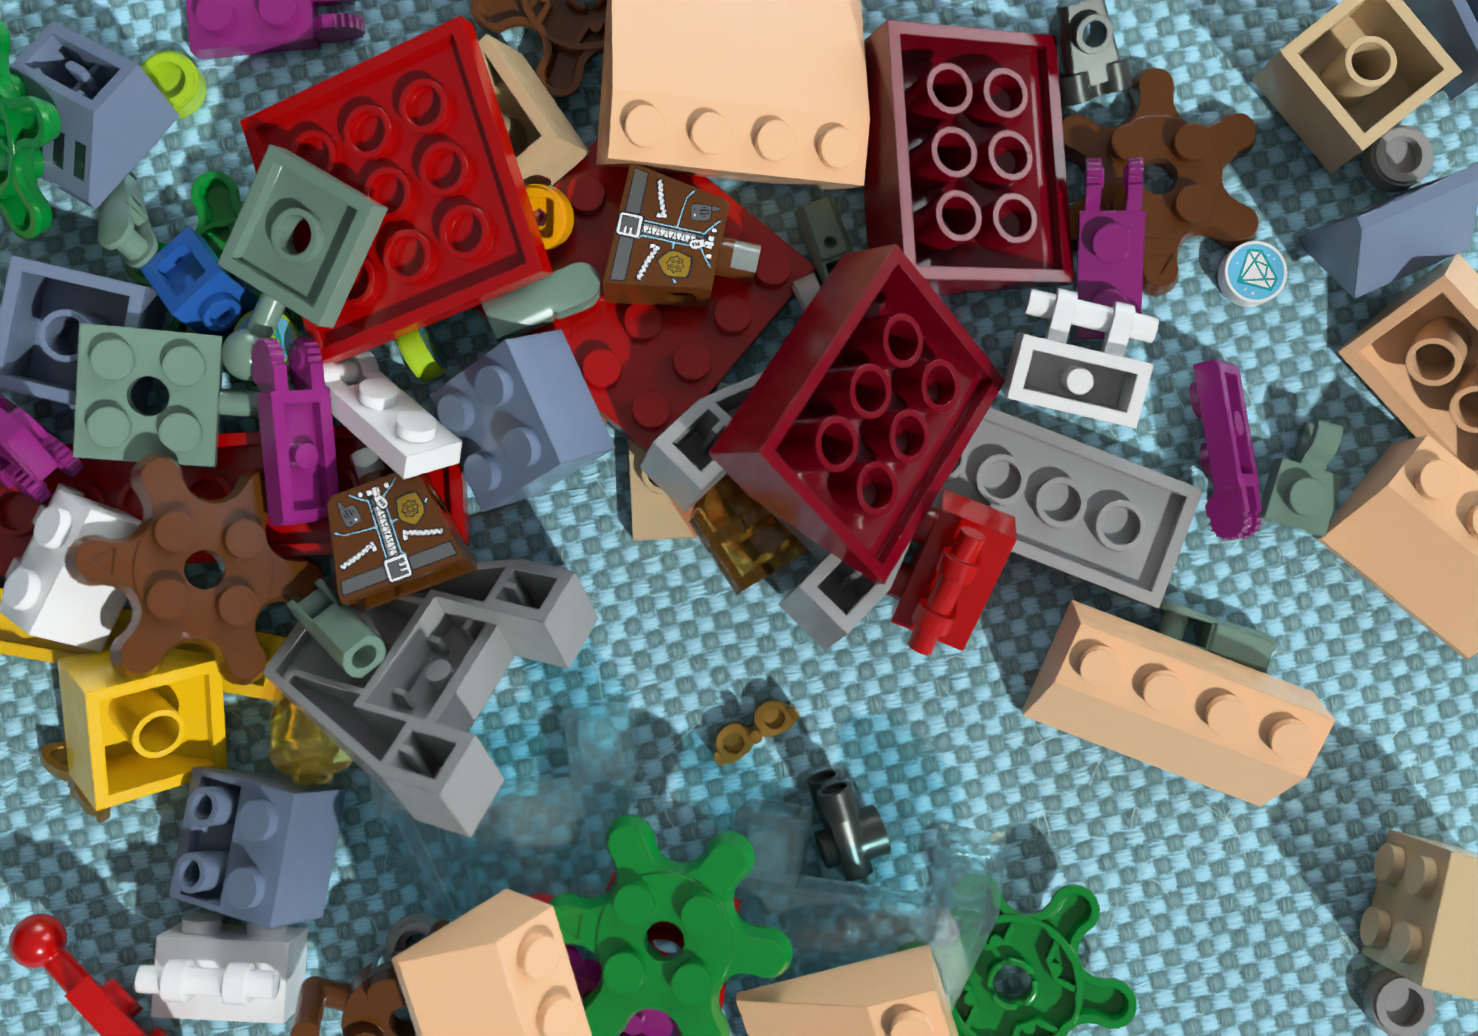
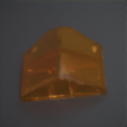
[689,473,809,595]

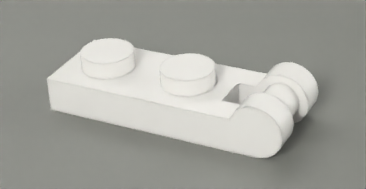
[323,350,462,479]

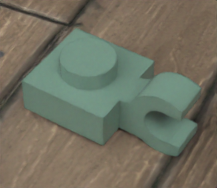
[1260,420,1344,536]

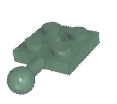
[218,144,388,381]
[73,323,298,467]

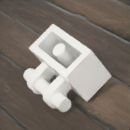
[1001,288,1159,428]
[0,483,141,652]
[135,913,308,1024]

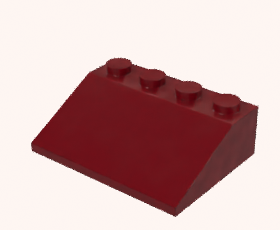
[863,20,1074,296]
[708,244,1006,584]

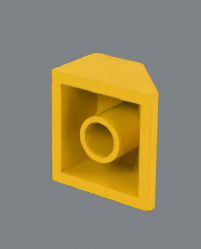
[57,647,227,811]

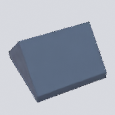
[1298,164,1478,299]

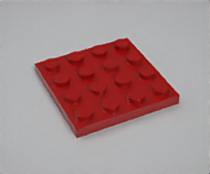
[240,16,553,364]
[470,138,815,453]

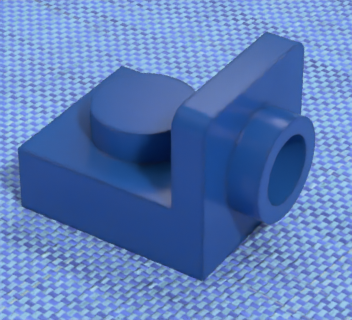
[140,226,258,336]

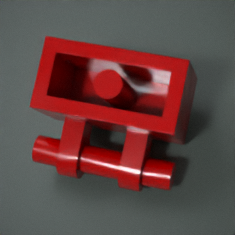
[885,488,1017,655]

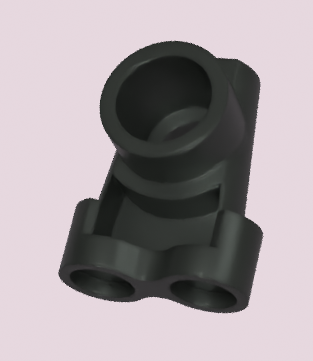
[1049,0,1133,106]
[807,769,891,882]

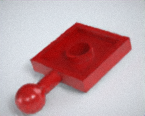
[8,913,170,1036]

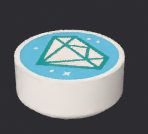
[1217,241,1287,307]

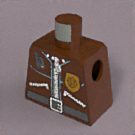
[603,163,761,307]
[327,447,478,612]

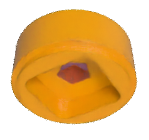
[525,184,574,251]

